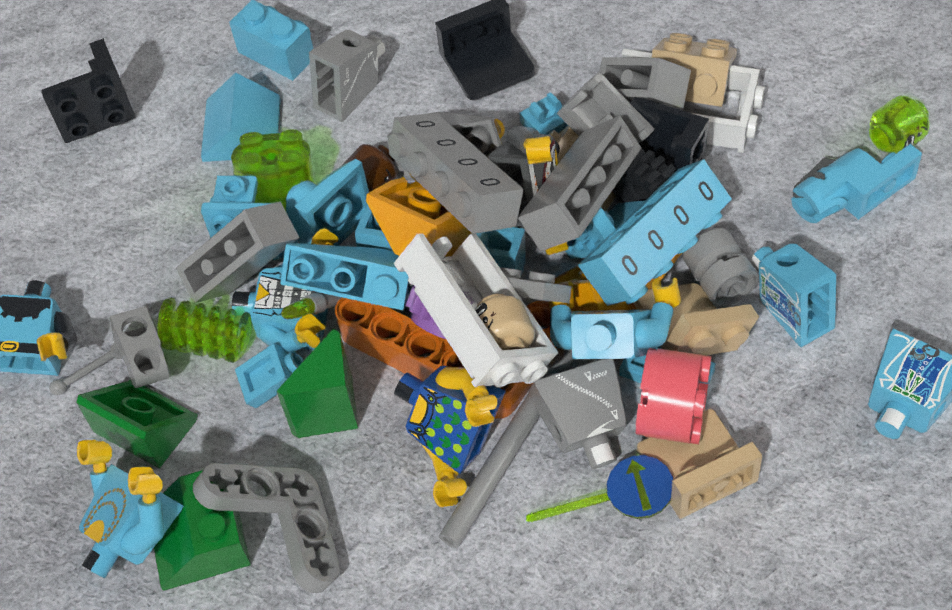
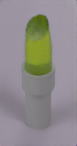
[281,292,342,319]

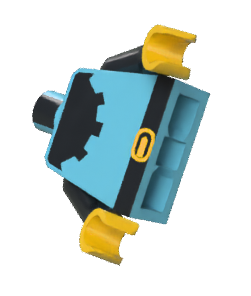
[0,280,77,376]

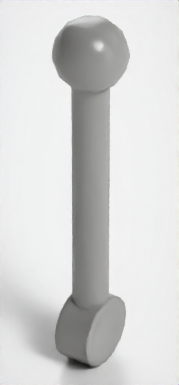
[49,343,122,395]

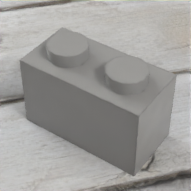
[599,57,691,109]

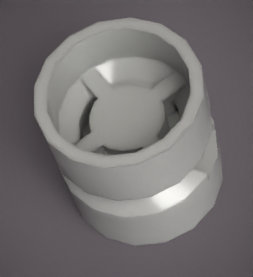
[683,228,759,307]

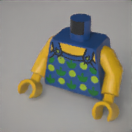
[394,366,505,507]

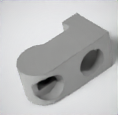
[110,306,169,388]

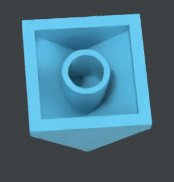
[201,72,281,162]

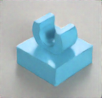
[519,92,568,135]

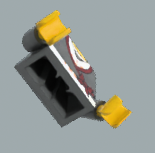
[488,126,569,255]

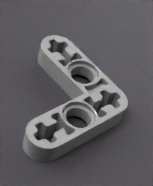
[193,463,340,593]

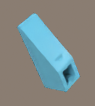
[280,243,413,310]

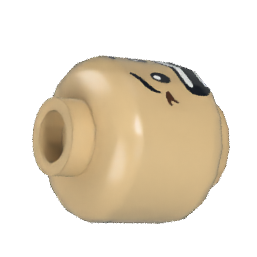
[475,294,535,350]

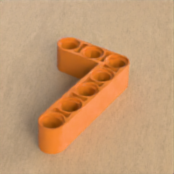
[335,297,557,419]

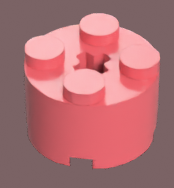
[636,348,712,445]

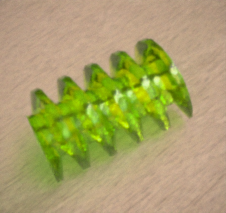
[157,297,253,363]

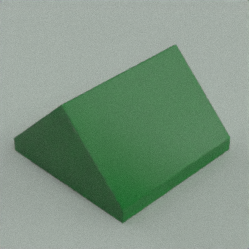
[276,329,358,438]
[76,380,198,469]

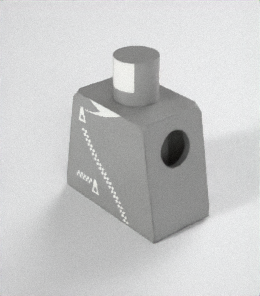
[309,30,385,122]
[529,359,626,469]

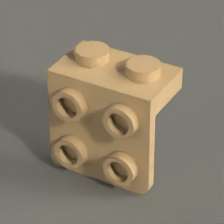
[651,33,737,107]
[633,283,759,355]

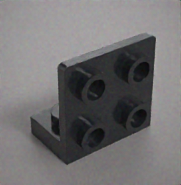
[41,38,136,143]
[630,97,709,173]

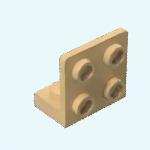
[637,409,762,519]

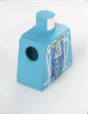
[751,244,836,347]
[868,328,952,439]

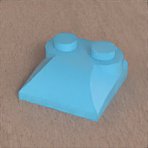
[286,159,369,246]

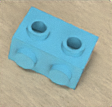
[229,0,314,81]

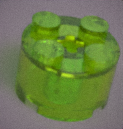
[231,129,314,213]

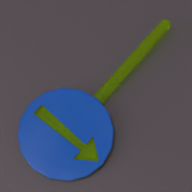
[526,455,673,522]

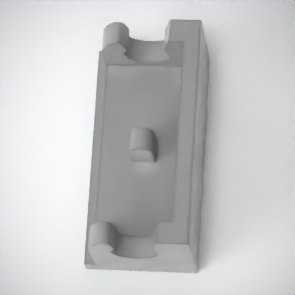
[557,72,654,143]

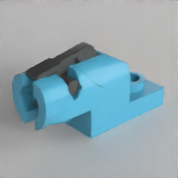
[791,144,922,223]

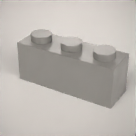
[176,202,299,304]

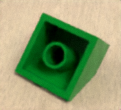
[154,470,251,591]

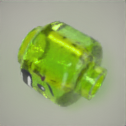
[869,95,930,154]

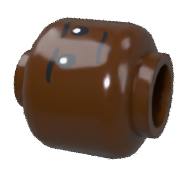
[342,144,398,192]

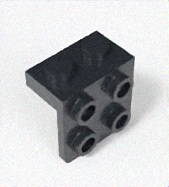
[435,0,535,100]

